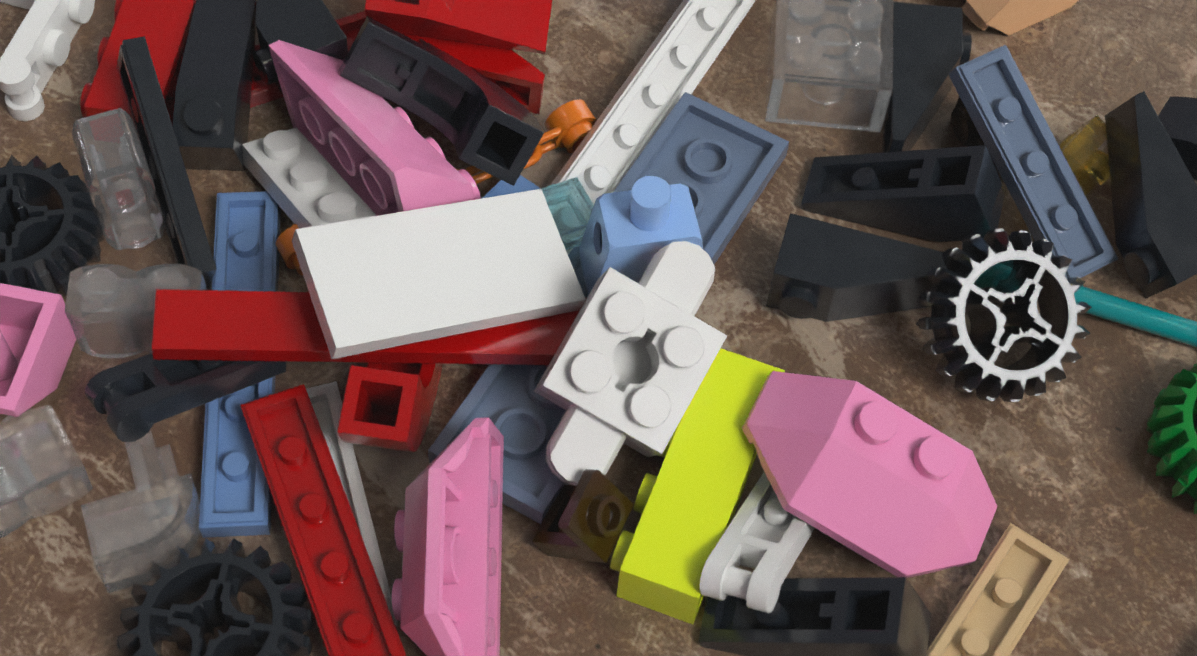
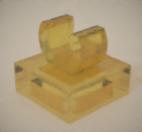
[1058,115,1110,195]

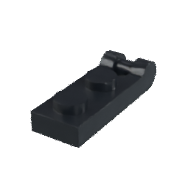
[85,353,286,442]

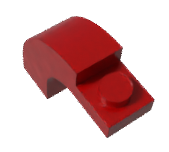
[337,363,443,453]

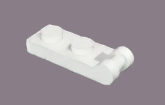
[0,0,95,121]
[700,472,815,613]

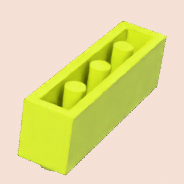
[610,348,785,625]

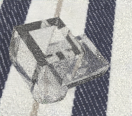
[81,429,201,593]

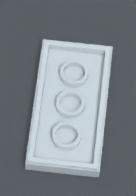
[292,189,586,359]

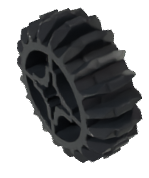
[0,155,105,298]
[916,229,1092,402]
[117,538,313,656]

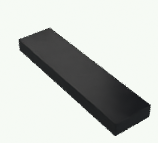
[116,36,217,290]

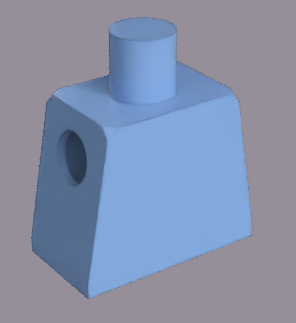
[579,176,703,295]

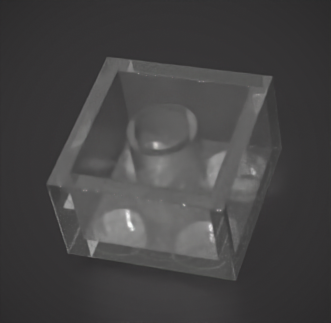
[765,0,893,132]

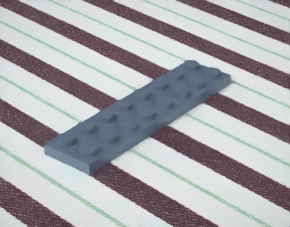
[428,92,789,524]

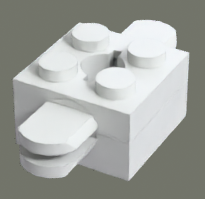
[534,241,727,485]

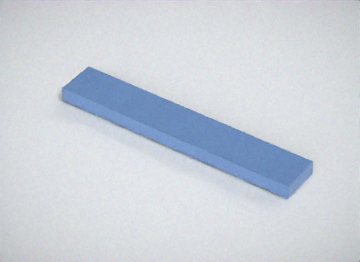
[199,191,281,538]

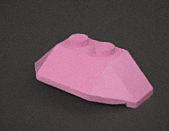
[742,371,998,578]
[392,417,504,656]

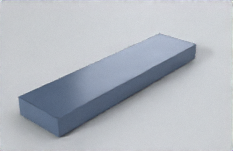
[948,45,1118,278]

